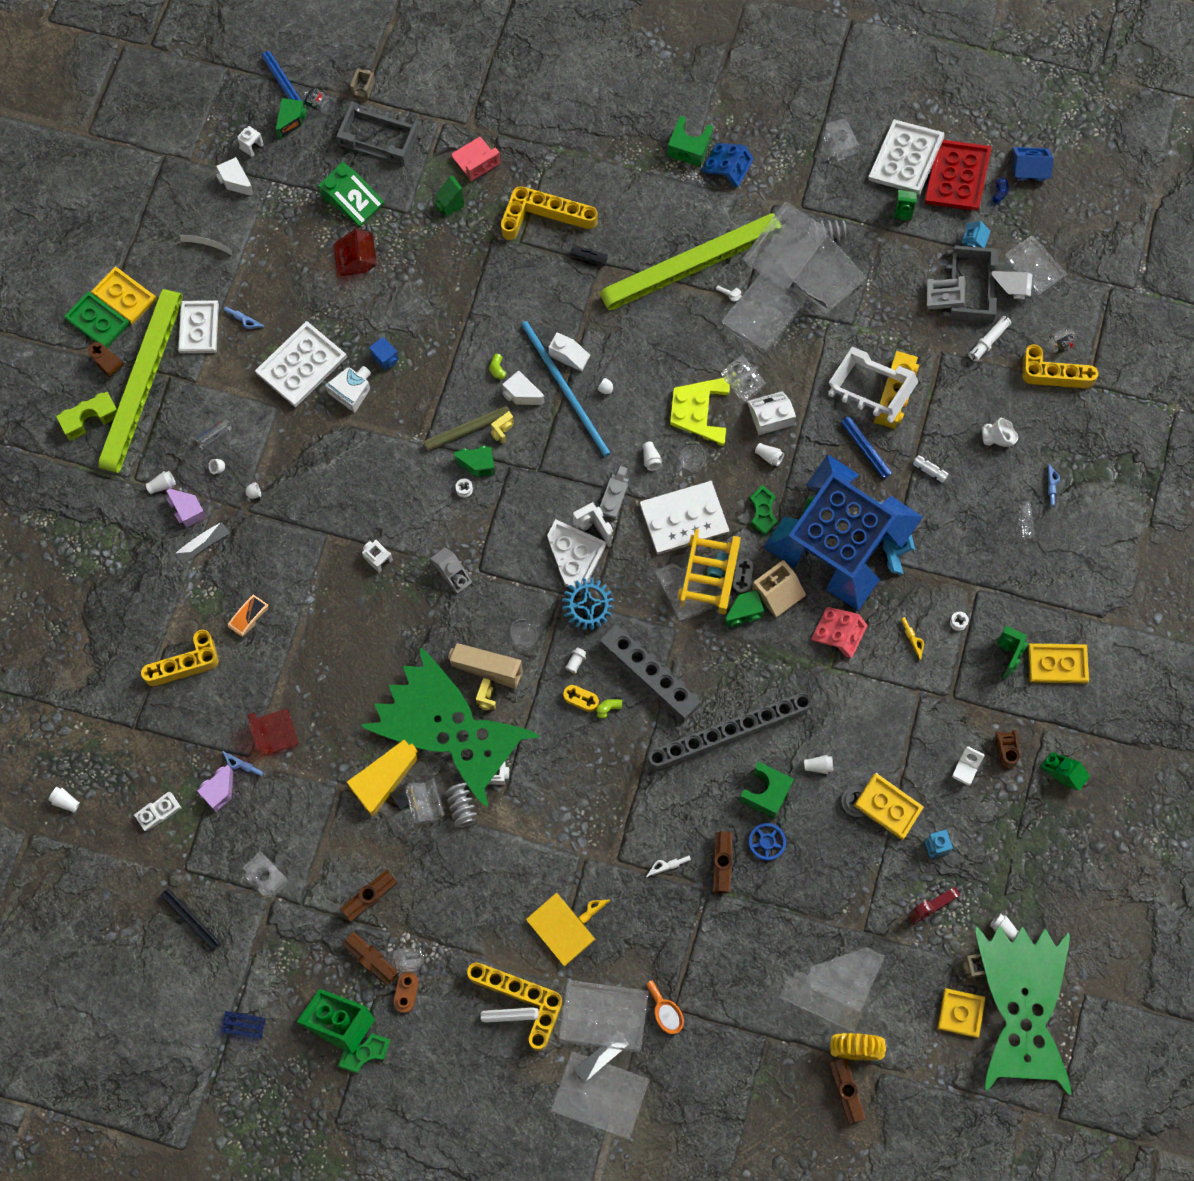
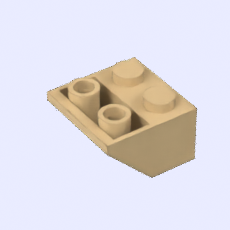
[752,560,806,618]

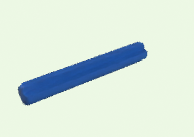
[262,51,301,100]
[841,417,891,479]

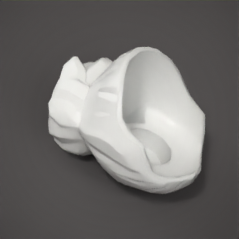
[982,418,1018,447]

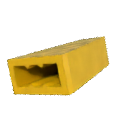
[347,739,418,817]

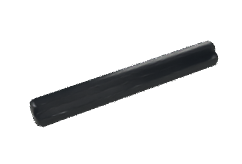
[161,888,221,951]

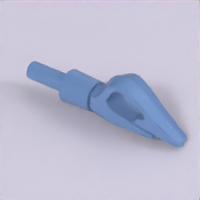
[224,307,264,329]
[1048,464,1060,507]
[222,751,263,776]

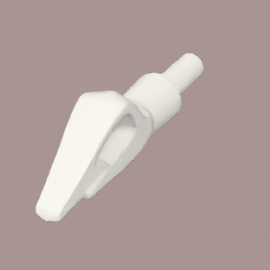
[646,856,691,878]

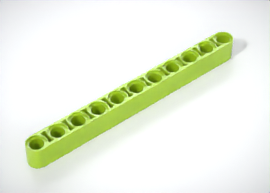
[600,213,783,310]
[99,289,182,473]

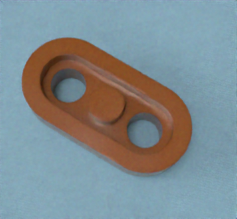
[394,972,419,1013]

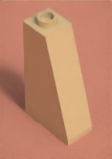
[448,643,523,689]

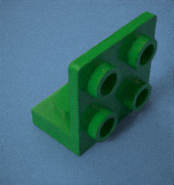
[996,626,1028,679]

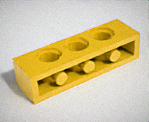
[874,351,919,429]

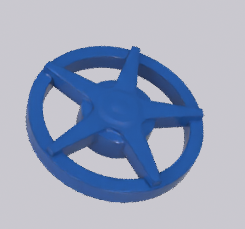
[749,823,786,861]

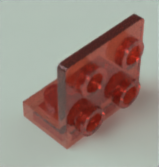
[247,709,299,757]

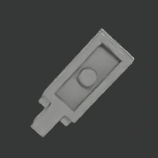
[600,466,629,519]

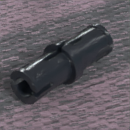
[570,244,608,266]

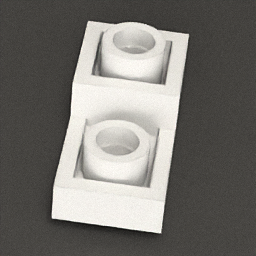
[134,792,181,831]

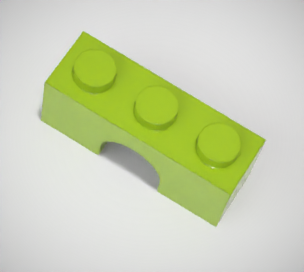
[56,392,117,441]

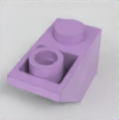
[166,489,207,528]
[198,765,233,812]

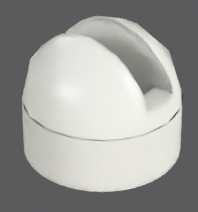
[598,378,613,394]
[209,459,225,474]
[246,482,261,499]

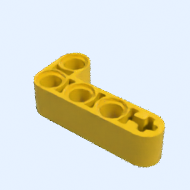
[1022,344,1098,388]
[141,630,219,686]

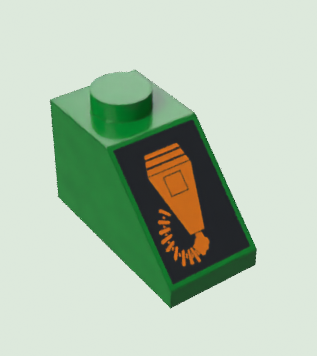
[276,98,307,139]

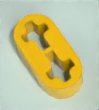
[563,685,599,712]

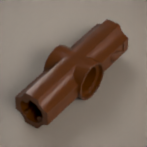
[713,831,733,894]
[340,869,398,922]
[342,932,399,986]
[829,1058,866,1125]

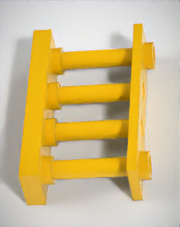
[678,529,741,615]

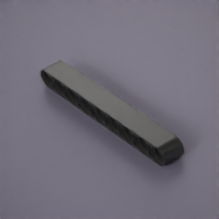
[648,693,812,771]

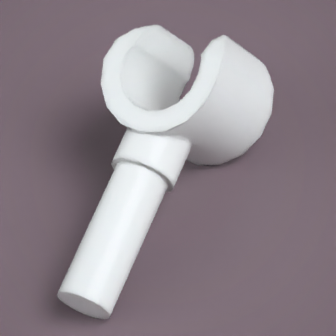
[716,286,742,302]

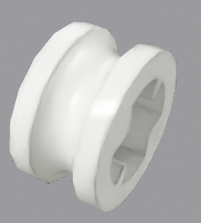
[456,479,473,498]
[950,612,969,631]

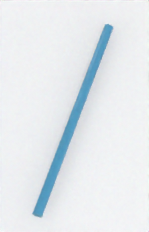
[521,321,611,457]

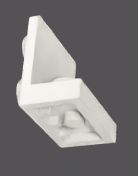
[573,502,613,548]

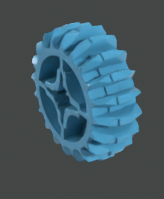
[562,578,614,630]

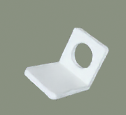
[952,747,985,785]

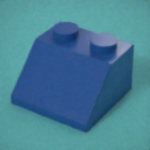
[1012,147,1054,181]

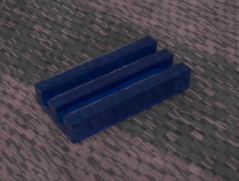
[221,1011,266,1039]

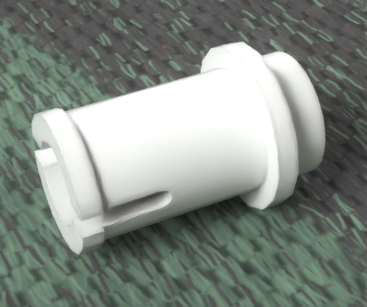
[565,648,586,674]

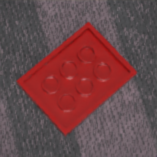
[925,140,992,211]

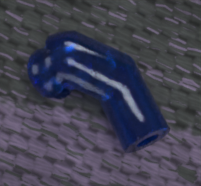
[992,177,1009,204]

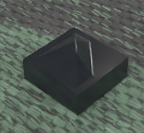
[390,783,418,811]

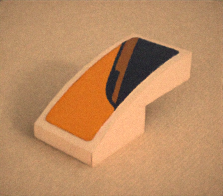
[228,595,268,637]

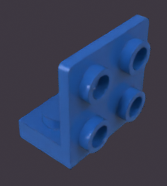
[702,143,754,187]

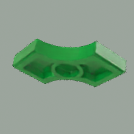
[749,485,778,536]
[338,1033,391,1074]

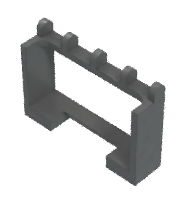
[336,101,422,166]
[942,245,999,323]

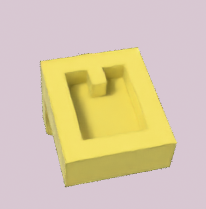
[491,411,514,444]
[476,678,496,711]

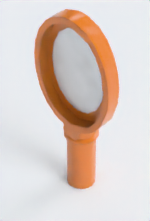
[646,980,684,1035]

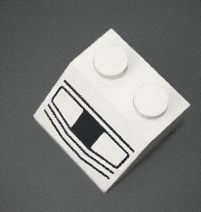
[747,391,796,435]

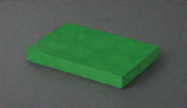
[64,291,130,348]

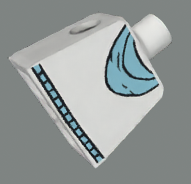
[326,366,371,413]

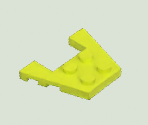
[670,377,731,446]

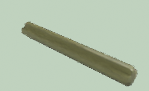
[424,406,511,451]

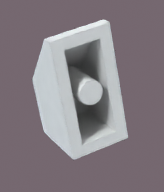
[216,157,254,196]
[992,271,1033,299]
[549,333,590,371]
[502,371,544,405]

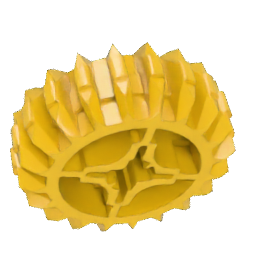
[830,1033,886,1061]

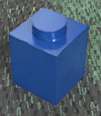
[369,337,399,370]

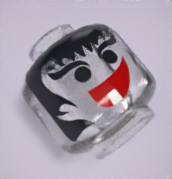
[303,88,330,115]
[1047,326,1076,353]

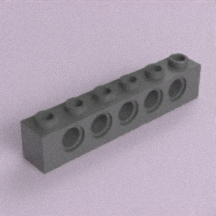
[600,625,701,723]

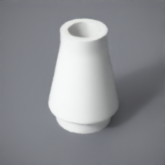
[642,442,662,471]
[755,443,784,466]
[146,471,176,494]
[804,755,833,774]
[48,787,80,813]
[990,913,1019,942]

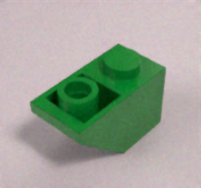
[893,190,917,220]
[454,446,495,477]
[725,590,764,627]
[1040,752,1090,791]

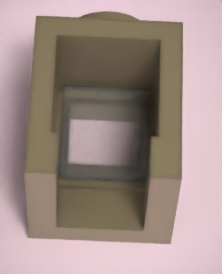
[350,68,375,100]
[962,954,986,979]

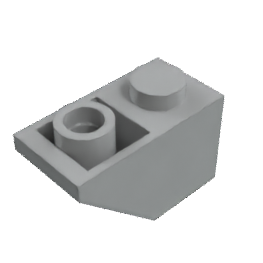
[430,547,472,594]

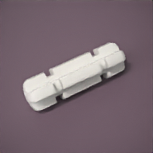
[913,455,948,482]

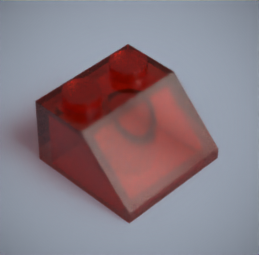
[334,228,377,277]

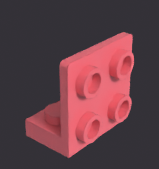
[451,137,500,181]
[811,607,868,658]

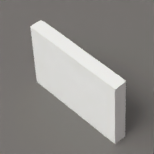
[178,301,219,353]

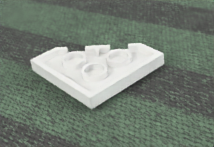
[547,519,607,593]

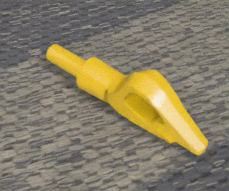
[901,617,924,661]
[579,899,610,924]

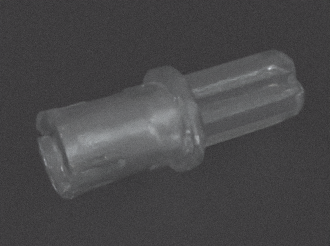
[1019,501,1035,539]

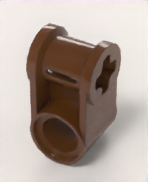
[88,342,124,378]
[995,730,1021,769]

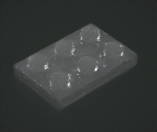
[1003,235,1068,297]

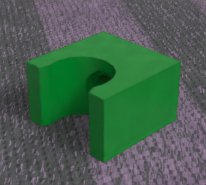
[667,116,714,167]
[739,761,794,819]

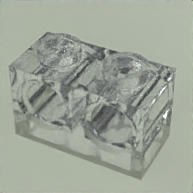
[722,355,766,402]

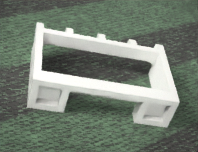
[828,347,918,423]

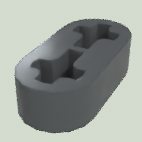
[733,558,753,595]

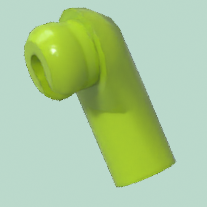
[489,354,506,380]
[596,699,622,719]

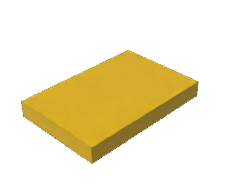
[91,266,157,325]
[1028,643,1089,684]
[853,773,924,840]
[526,893,596,966]

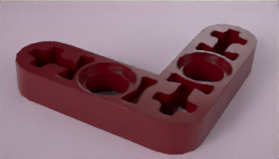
[907,887,961,926]

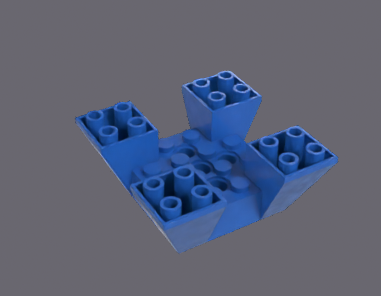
[763,454,923,611]

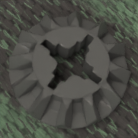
[841,786,866,817]

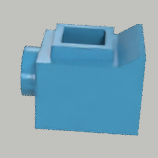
[962,221,991,248]
[924,829,953,859]

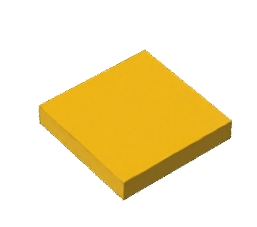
[937,988,985,1038]

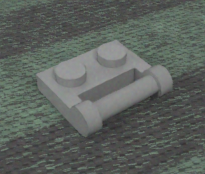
[927,276,966,309]

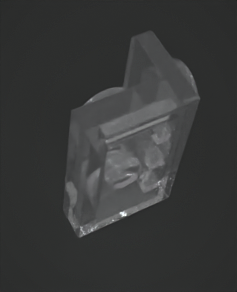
[405,779,445,824]

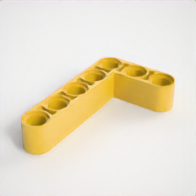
[501,186,597,240]
[467,962,562,1051]

